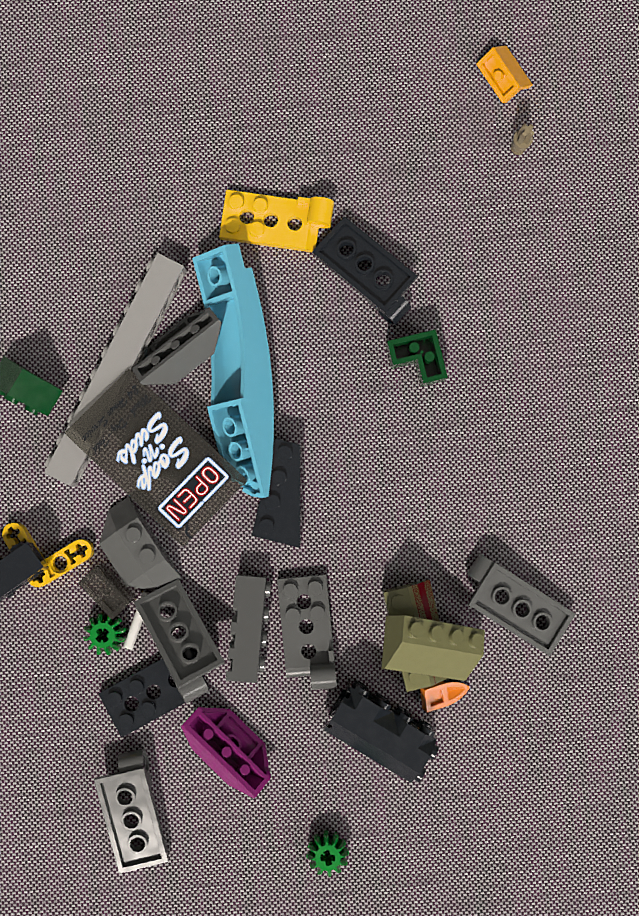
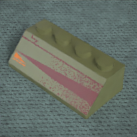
[382,579,448,692]

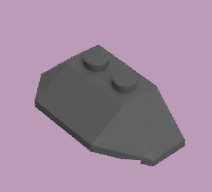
[132,307,222,385]
[99,497,183,591]

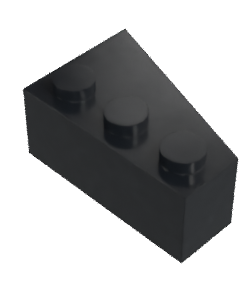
[0,541,49,602]

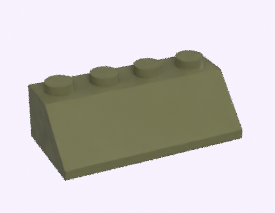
[381,615,485,681]

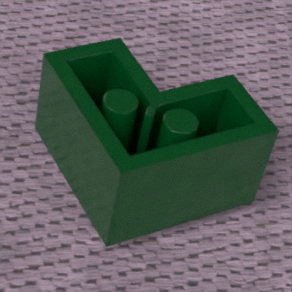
[385,329,448,387]
[0,356,63,416]

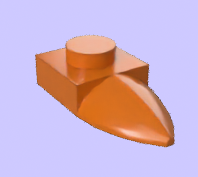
[420,681,470,713]

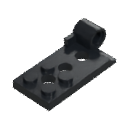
[312,216,418,326]
[98,649,210,738]

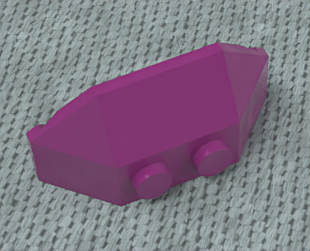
[181,707,271,798]

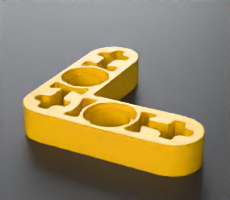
[2,523,94,587]

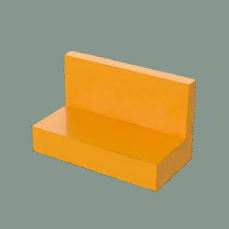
[476,46,533,103]

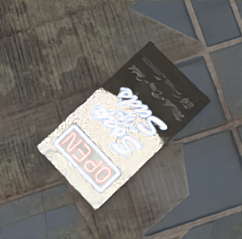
[65,369,247,547]

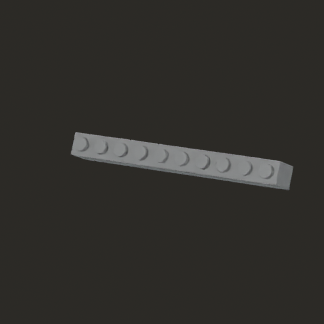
[44,253,187,487]

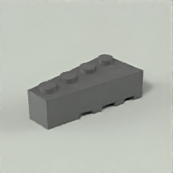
[226,574,271,683]

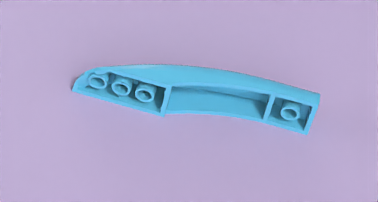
[192,244,274,498]

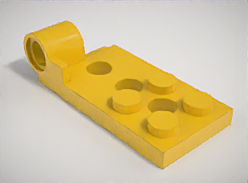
[219,190,334,252]

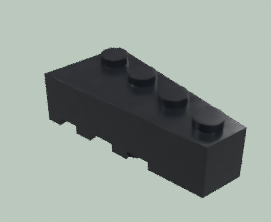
[251,439,301,548]

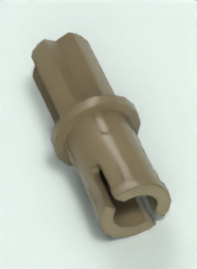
[511,124,535,155]

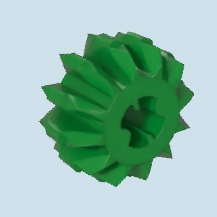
[83,613,127,655]
[306,830,349,878]

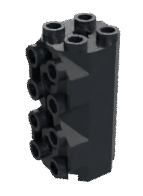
[323,680,439,783]

